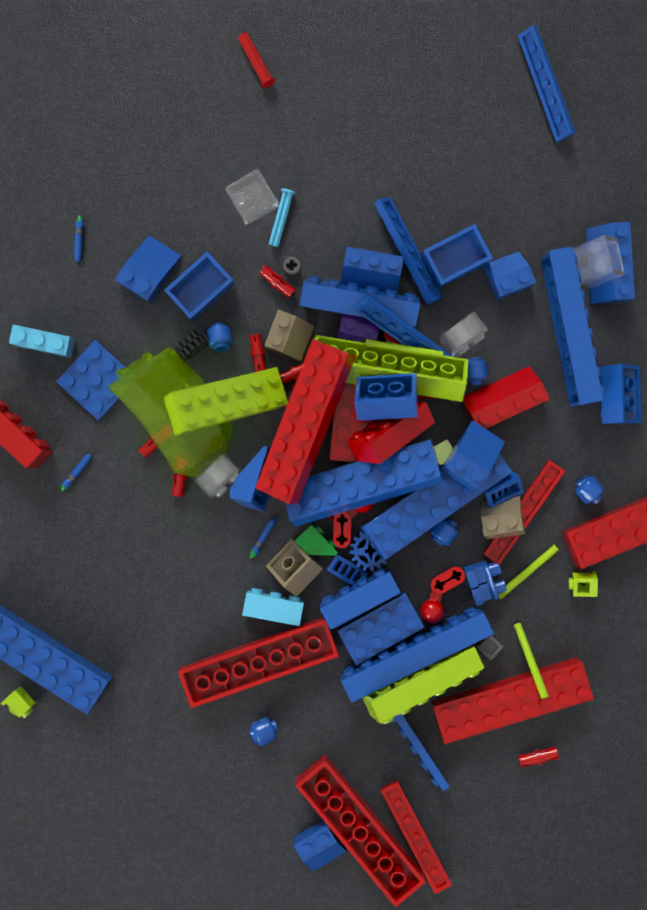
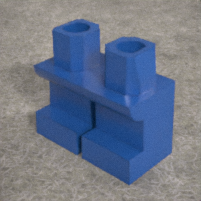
[464,561,507,606]

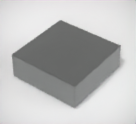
[476,635,504,661]

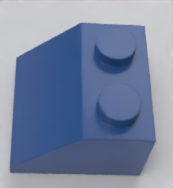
[483,251,536,301]
[293,820,347,871]

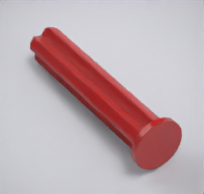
[238,33,276,88]

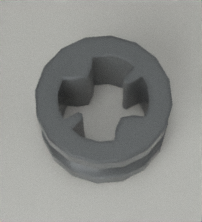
[283,257,300,275]

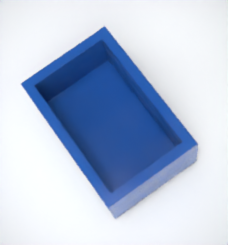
[421,224,493,289]
[164,252,235,322]

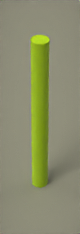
[365,339,443,359]
[497,545,559,600]
[514,623,549,699]

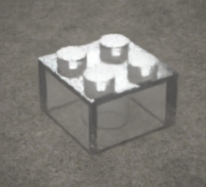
[225,168,279,227]
[573,235,625,288]
[438,311,488,357]
[195,454,243,498]

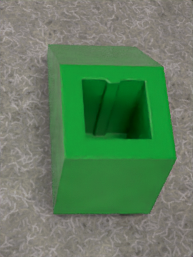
[295,524,338,556]

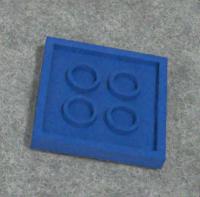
[56,340,138,421]

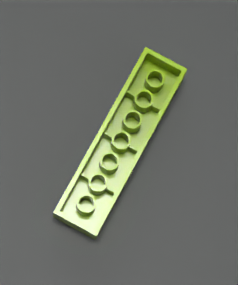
[314,335,469,402]

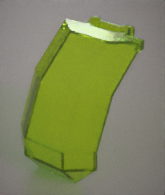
[108,347,233,478]

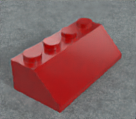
[462,366,550,429]

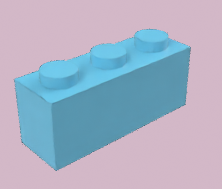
[9,325,75,358]
[242,588,304,626]

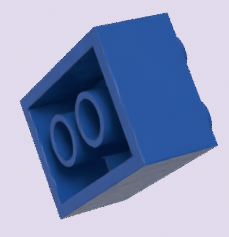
[355,373,418,421]

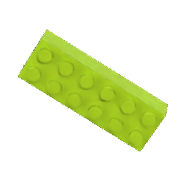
[163,367,288,436]
[362,645,484,724]

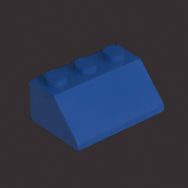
[340,247,404,292]
[599,364,642,424]

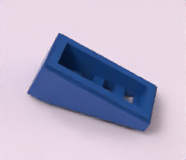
[485,472,524,508]
[327,553,369,586]

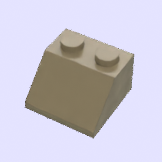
[264,310,314,362]
[481,496,526,539]
[266,538,323,597]

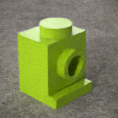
[568,571,598,597]
[1,686,36,718]

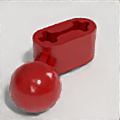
[333,503,374,548]
[420,567,465,624]

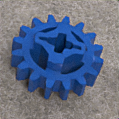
[349,531,387,571]

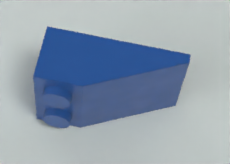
[115,235,182,304]
[441,420,505,491]
[229,446,270,511]

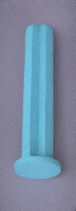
[269,188,296,247]

